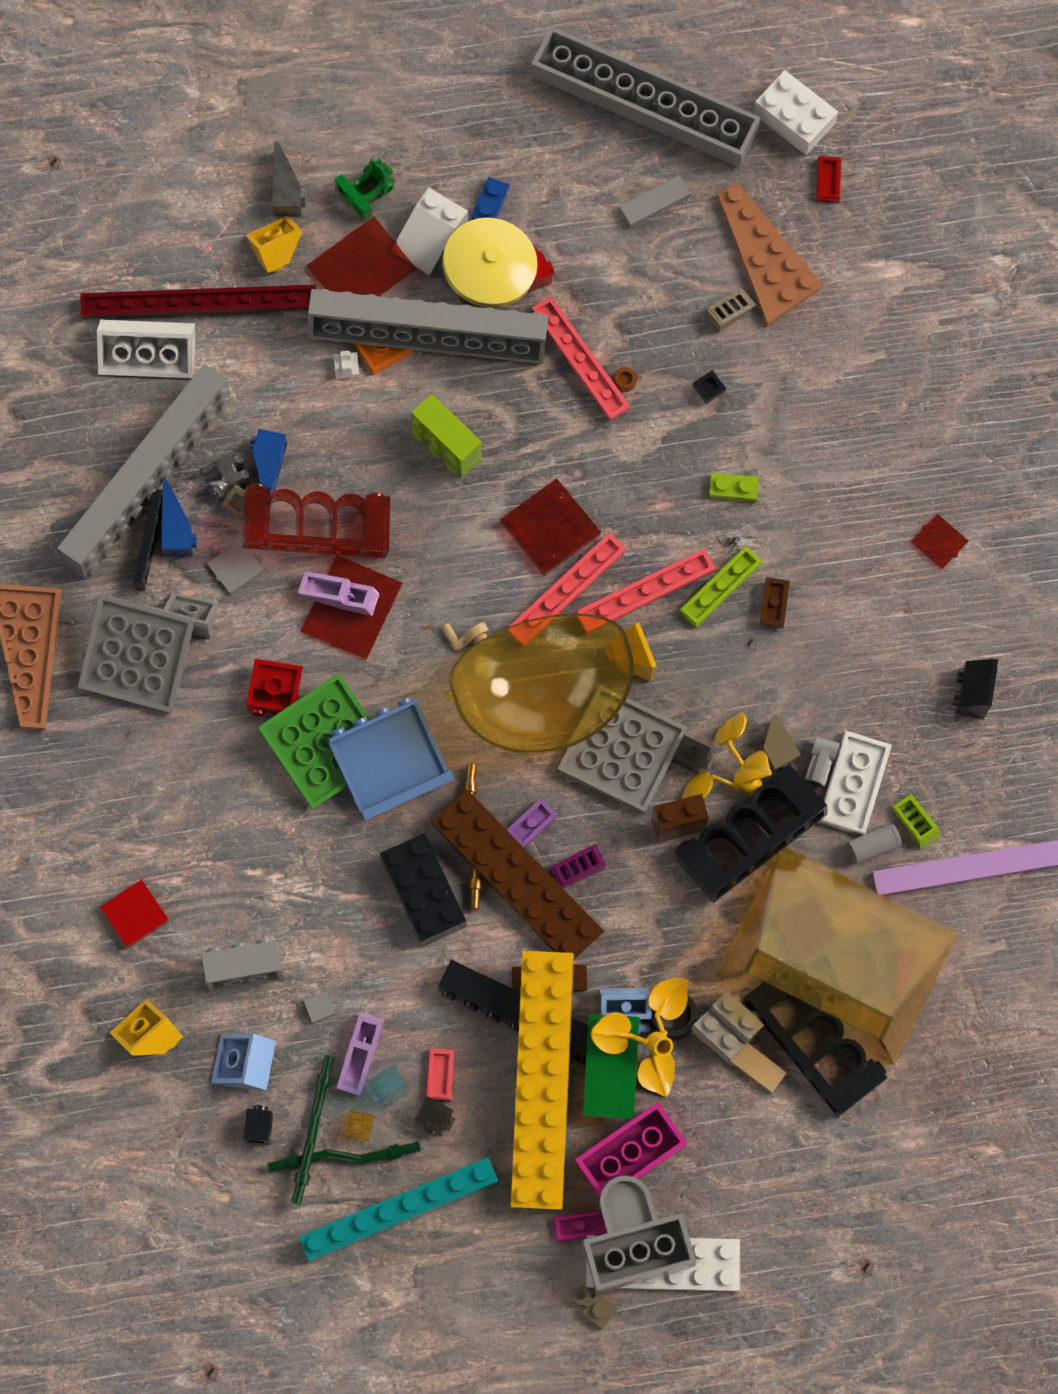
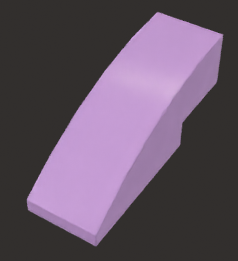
[298,571,379,616]
[337,1012,385,1096]

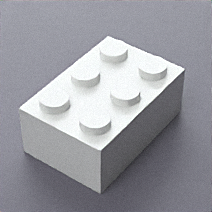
[753,70,838,155]

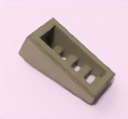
[705,288,756,333]

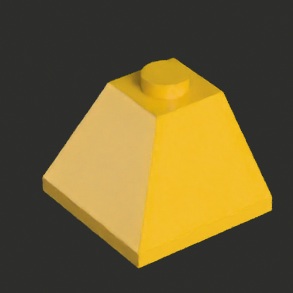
[245,216,302,273]
[607,623,657,682]
[109,999,183,1056]

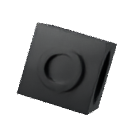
[243,1105,274,1145]

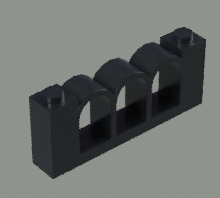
[675,764,828,903]
[743,960,888,1118]

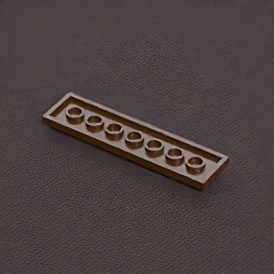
[431,789,604,960]

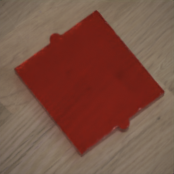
[911,514,968,569]

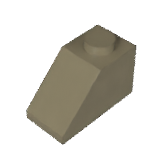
[762,714,801,773]

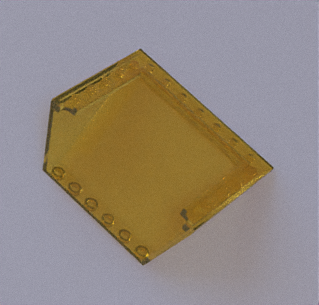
[715,847,959,1065]

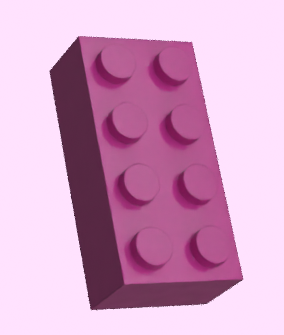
[574,1102,688,1200]

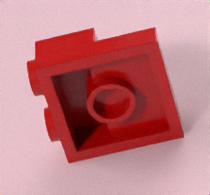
[246,658,303,717]

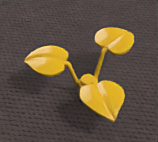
[681,712,772,799]
[591,978,689,1097]

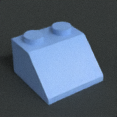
[211,1034,276,1090]

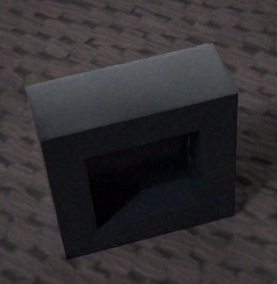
[693,370,726,404]

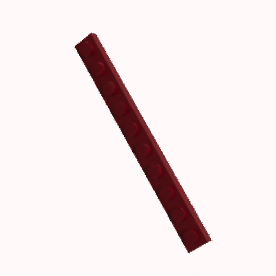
[80,284,316,319]

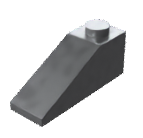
[272,142,306,216]

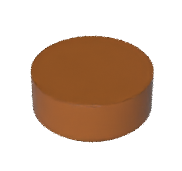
[613,367,637,392]

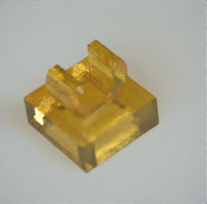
[344,1110,374,1141]

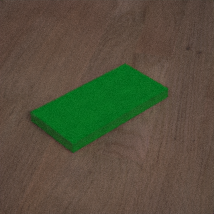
[583,1014,639,1119]

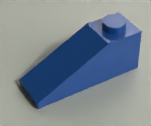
[250,429,288,508]
[162,480,197,556]

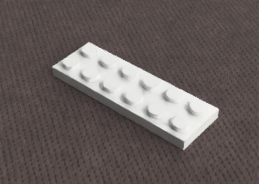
[586,1235,740,1292]

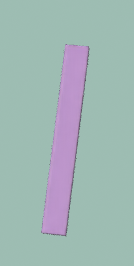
[872,840,1058,897]

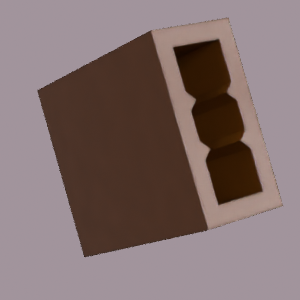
[651,794,709,844]

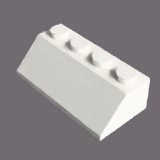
[97,320,195,378]

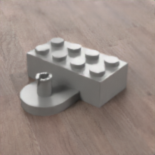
[582,1176,697,1294]

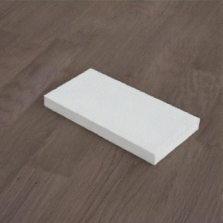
[818,730,892,836]

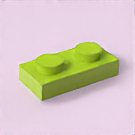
[709,472,759,502]

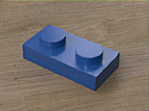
[471,176,510,220]

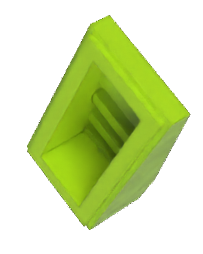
[891,794,941,849]

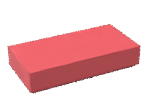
[426,1048,455,1101]

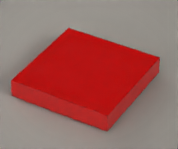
[100,879,169,948]

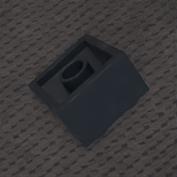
[952,659,999,719]

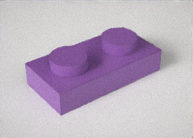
[507,798,558,848]

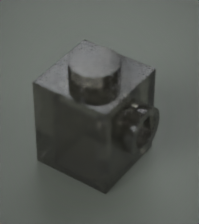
[672,735,712,774]
[415,1097,456,1137]

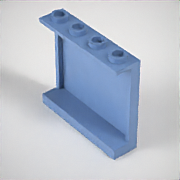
[327,697,455,820]

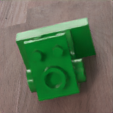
[334,158,397,222]

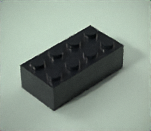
[380,833,467,948]

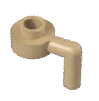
[441,622,490,651]

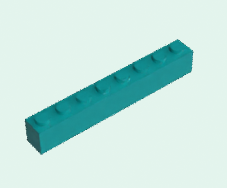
[299,1157,498,1264]

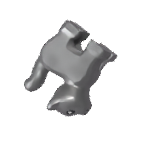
[199,454,250,500]

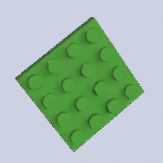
[257,673,371,809]

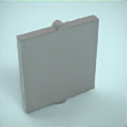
[207,540,265,595]

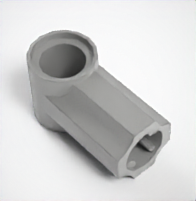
[805,736,840,788]

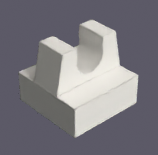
[333,351,360,380]

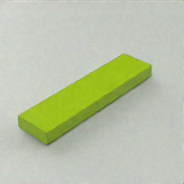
[679,545,763,628]

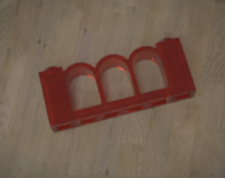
[242,484,390,558]

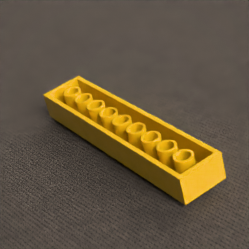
[511,951,574,1210]

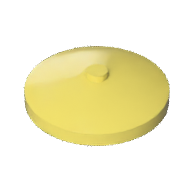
[442,218,537,308]

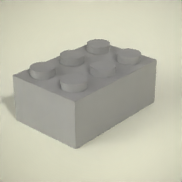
[201,938,284,992]

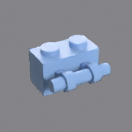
[598,988,652,1035]

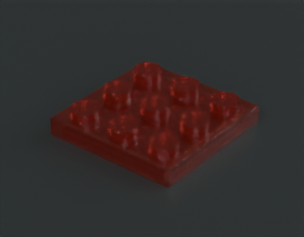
[500,478,601,576]

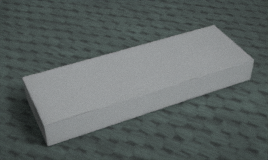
[619,175,691,228]

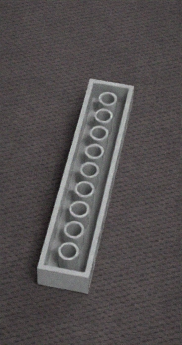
[531,26,761,168]
[308,289,548,364]
[57,364,231,579]

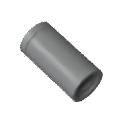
[847,824,902,865]

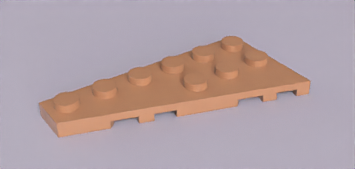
[718,181,823,327]
[0,584,62,731]

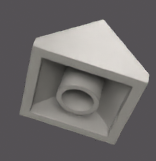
[163,592,219,638]

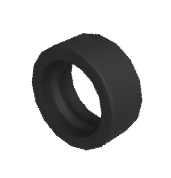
[650,996,697,1040]

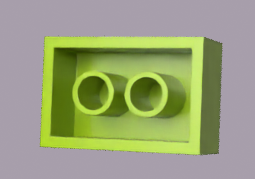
[411,394,482,477]

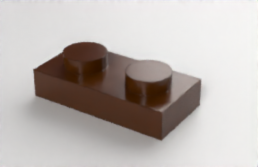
[759,577,790,629]

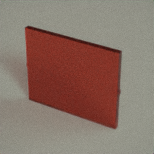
[307,216,416,297]
[301,555,403,660]

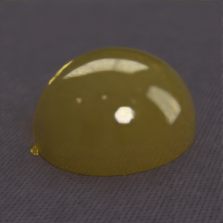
[445,614,636,754]

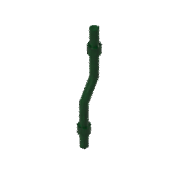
[291,1055,334,1205]
[267,1141,421,1173]

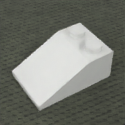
[391,188,468,277]

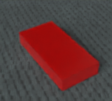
[816,156,841,203]

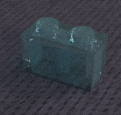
[367,1064,409,1109]

